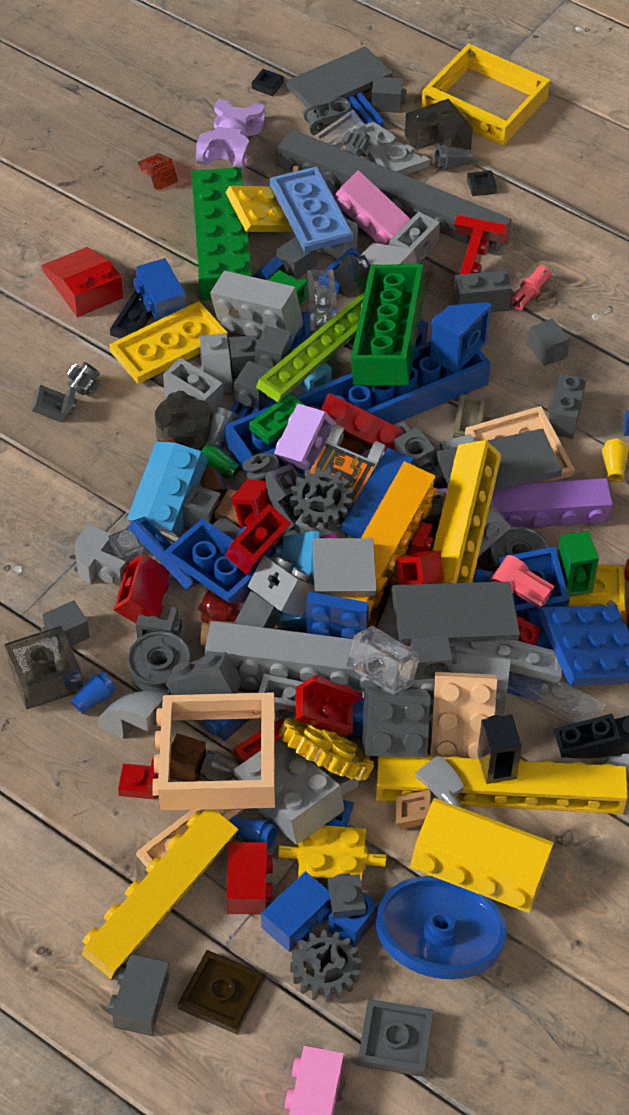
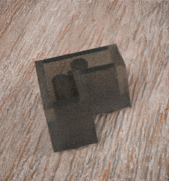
[405,98,473,150]

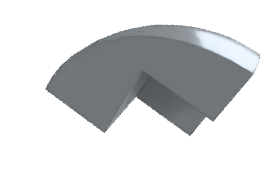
[98,691,172,739]

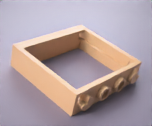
[153,693,275,811]

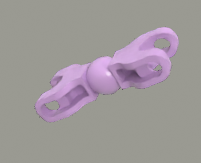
[196,99,265,169]

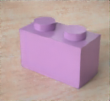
[274,404,337,471]

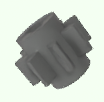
[340,129,373,157]
[67,362,101,396]

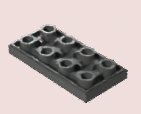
[287,46,393,113]
[437,428,562,491]
[391,582,520,644]

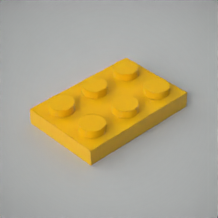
[225,186,294,232]

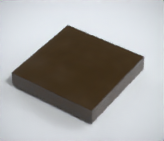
[177,950,266,1035]

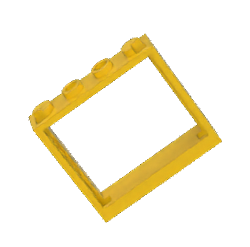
[421,43,550,146]

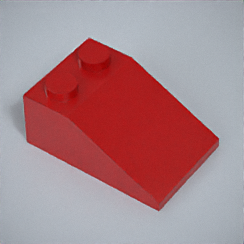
[41,247,123,317]

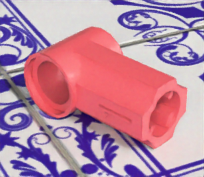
[491,555,554,609]

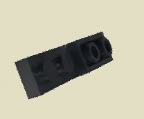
[553,713,629,758]

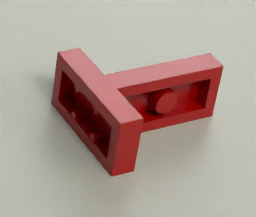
[454,215,510,275]

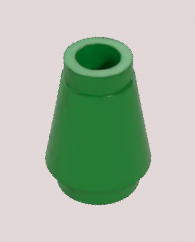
[201,443,240,479]

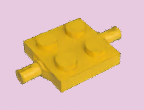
[278,825,386,885]

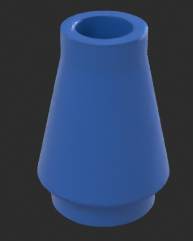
[70,671,116,714]
[230,816,277,849]

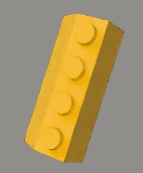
[410,798,554,913]

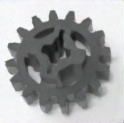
[290,466,353,529]
[290,930,361,1002]

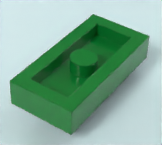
[249,394,305,445]

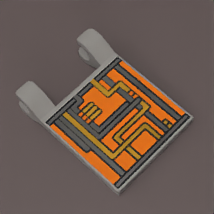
[306,424,385,507]

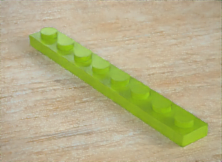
[256,291,365,402]

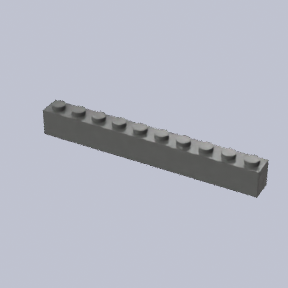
[277,129,511,255]

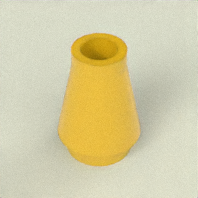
[602,439,629,482]

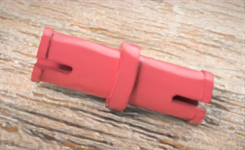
[510,265,551,311]

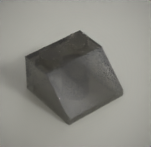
[4,626,83,710]

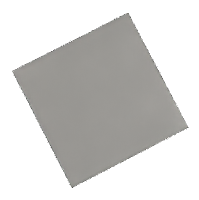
[312,538,376,596]

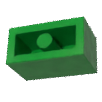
[557,531,599,597]

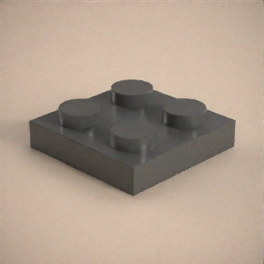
[357,999,434,1077]

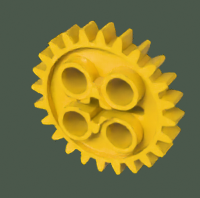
[279,717,374,781]

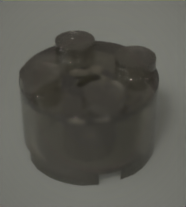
[155,392,210,451]

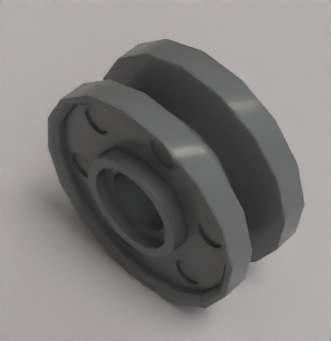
[488,526,549,572]
[128,631,191,694]

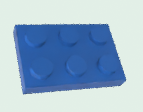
[306,592,369,641]

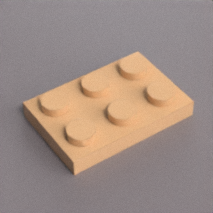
[430,672,497,759]

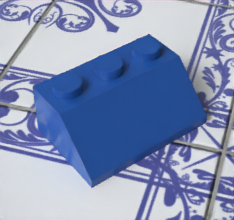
[163,518,260,603]

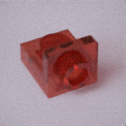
[138,153,178,190]

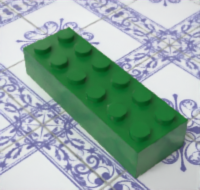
[191,168,251,301]
[351,264,425,386]

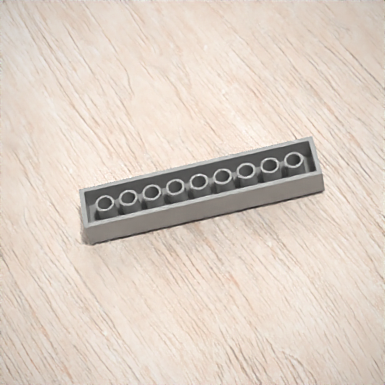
[205,621,511,716]

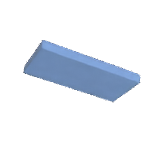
[270,166,353,253]

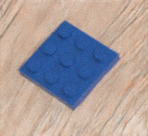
[537,605,629,686]

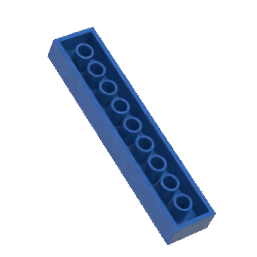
[225,341,491,476]

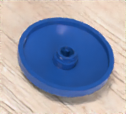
[376,876,506,979]

